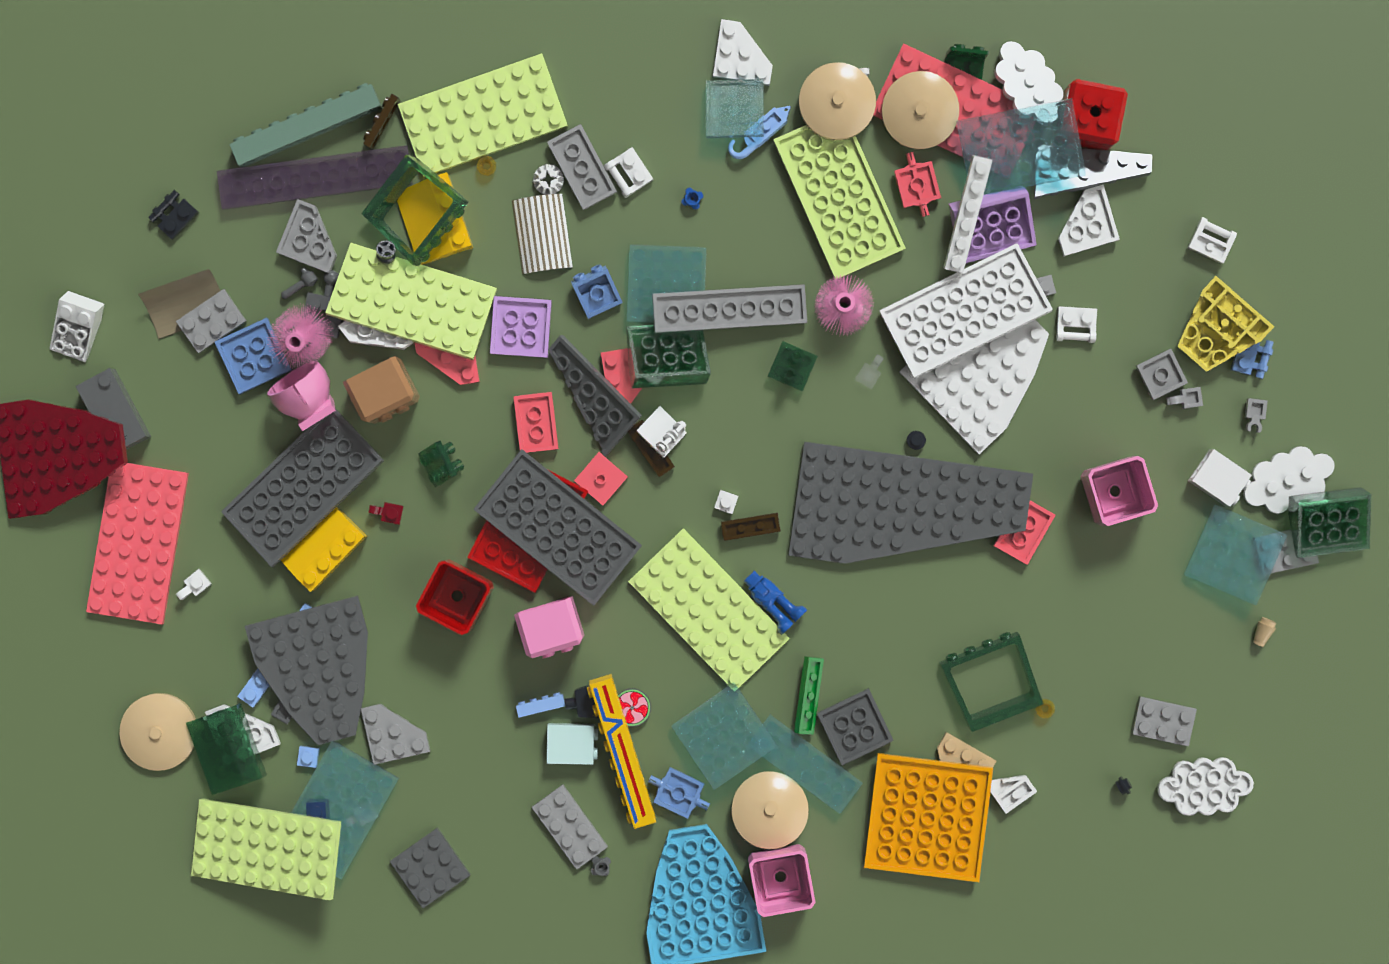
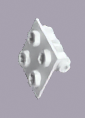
[637,406,687,458]

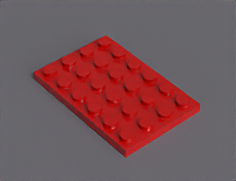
[467,470,588,593]

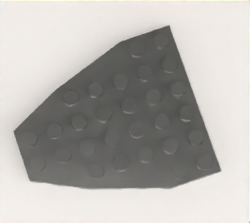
[245,595,368,745]

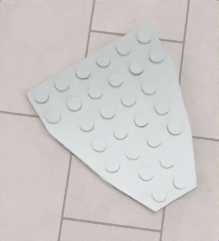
[899,320,1049,455]

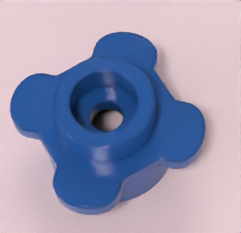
[682,188,703,210]

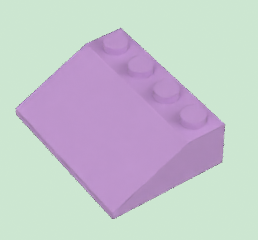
[949,185,1037,263]

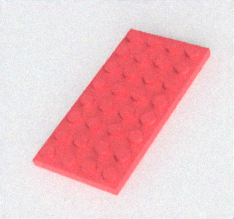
[873,43,1036,179]
[86,463,189,624]

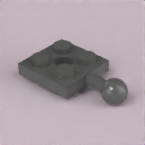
[302,270,342,338]

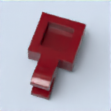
[368,502,404,525]

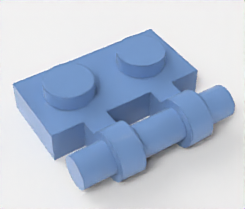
[1230,340,1274,379]

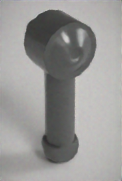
[281,268,318,299]

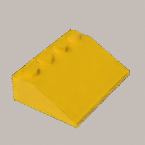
[395,172,473,265]
[281,507,367,592]

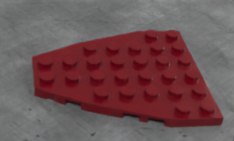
[0,399,128,519]

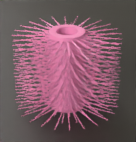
[815,274,874,336]
[267,303,334,369]

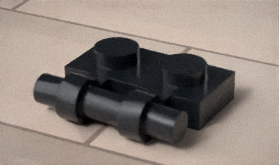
[148,189,199,240]

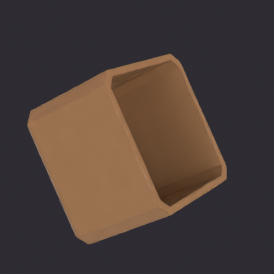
[343,356,420,424]

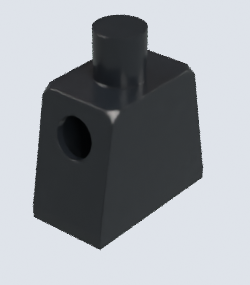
[565,685,599,718]

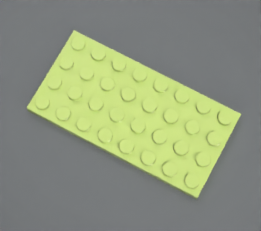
[398,53,568,177]
[773,125,906,280]
[325,243,497,360]
[628,528,790,692]
[191,799,341,900]

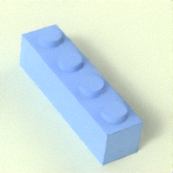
[516,692,565,718]

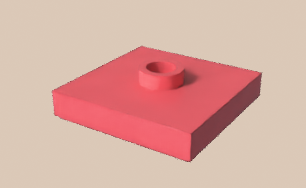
[574,452,628,505]

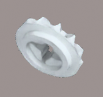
[533,164,564,195]

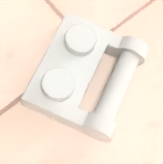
[604,147,653,198]
[1187,217,1237,264]
[1056,307,1097,343]

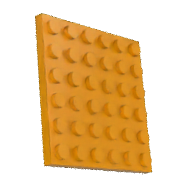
[864,753,993,882]

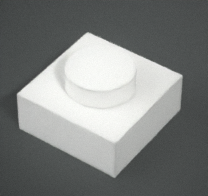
[714,490,738,514]

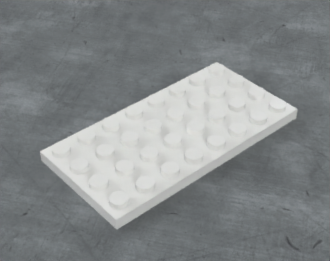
[880,243,1053,379]

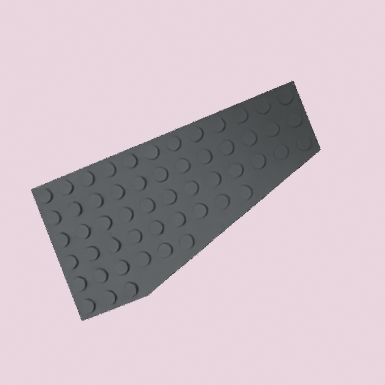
[789,442,1033,564]

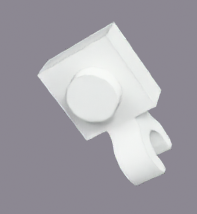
[176,569,212,600]

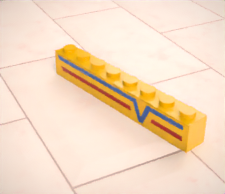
[587,674,656,829]

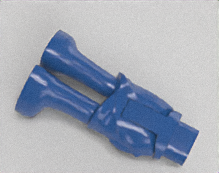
[744,570,807,635]

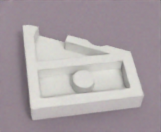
[990,775,1037,813]

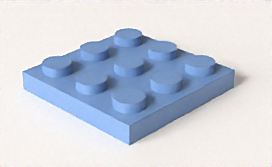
[215,318,292,394]

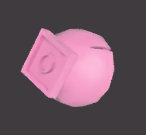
[267,361,336,431]

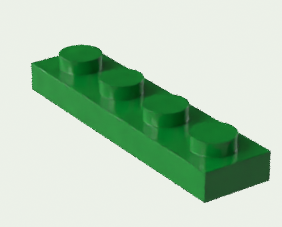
[794,656,824,735]

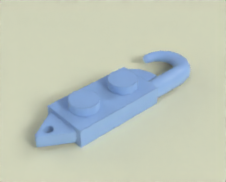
[728,106,791,159]

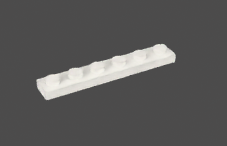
[943,155,992,273]

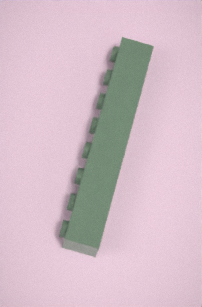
[229,83,383,168]

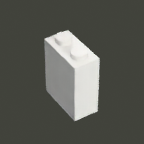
[1188,449,1252,507]

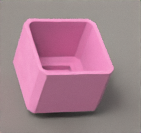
[1081,456,1158,526]
[514,596,584,659]
[748,844,816,917]

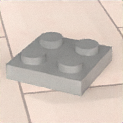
[1136,349,1188,400]

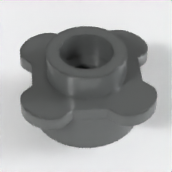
[591,856,611,876]

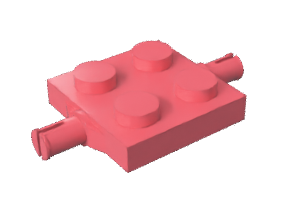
[894,152,941,217]

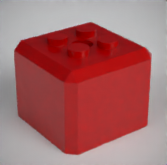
[1055,79,1128,151]
[416,559,494,635]

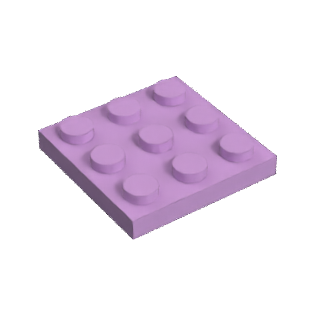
[490,296,552,358]

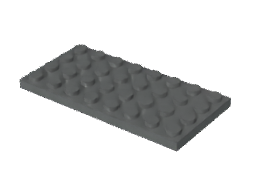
[221,408,385,567]
[474,449,642,606]

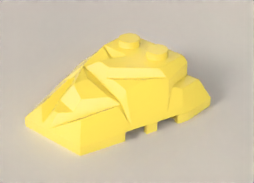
[1178,276,1275,372]

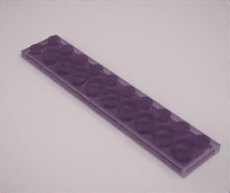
[217,145,413,210]

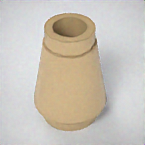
[1253,617,1276,647]

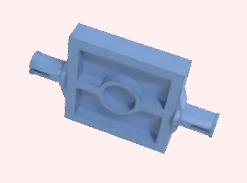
[648,767,710,819]

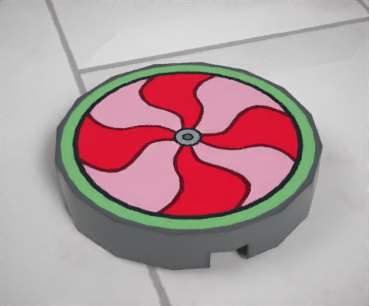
[618,688,651,727]

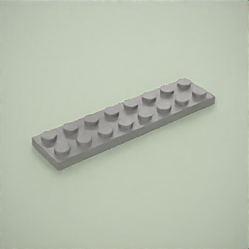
[652,285,807,333]

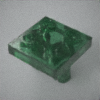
[767,341,818,392]
[418,441,464,488]

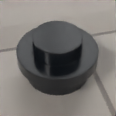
[907,431,926,450]
[1115,776,1132,795]

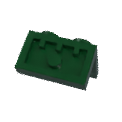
[945,44,989,80]

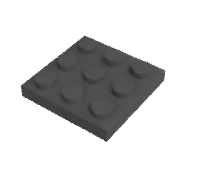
[817,688,894,765]
[390,827,470,908]

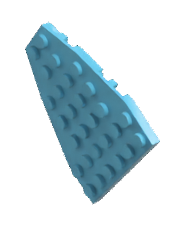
[646,824,766,964]

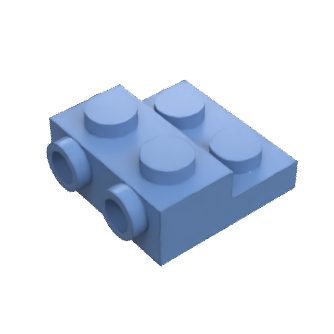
[571,265,623,319]

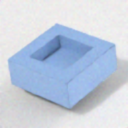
[297,746,320,768]

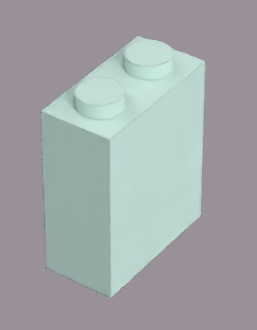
[547,723,598,764]

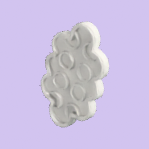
[994,41,1063,125]
[1243,446,1334,513]
[1157,757,1254,816]

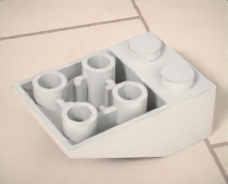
[49,291,105,362]

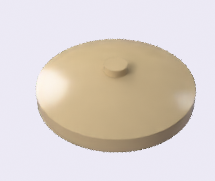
[799,63,876,141]
[882,71,959,149]
[119,693,198,771]
[731,771,809,849]

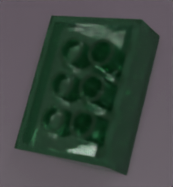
[626,325,711,388]
[1288,487,1372,558]
[186,703,267,795]

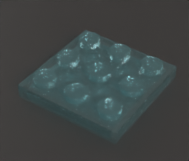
[706,79,764,139]

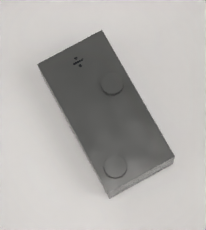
[76,368,151,450]

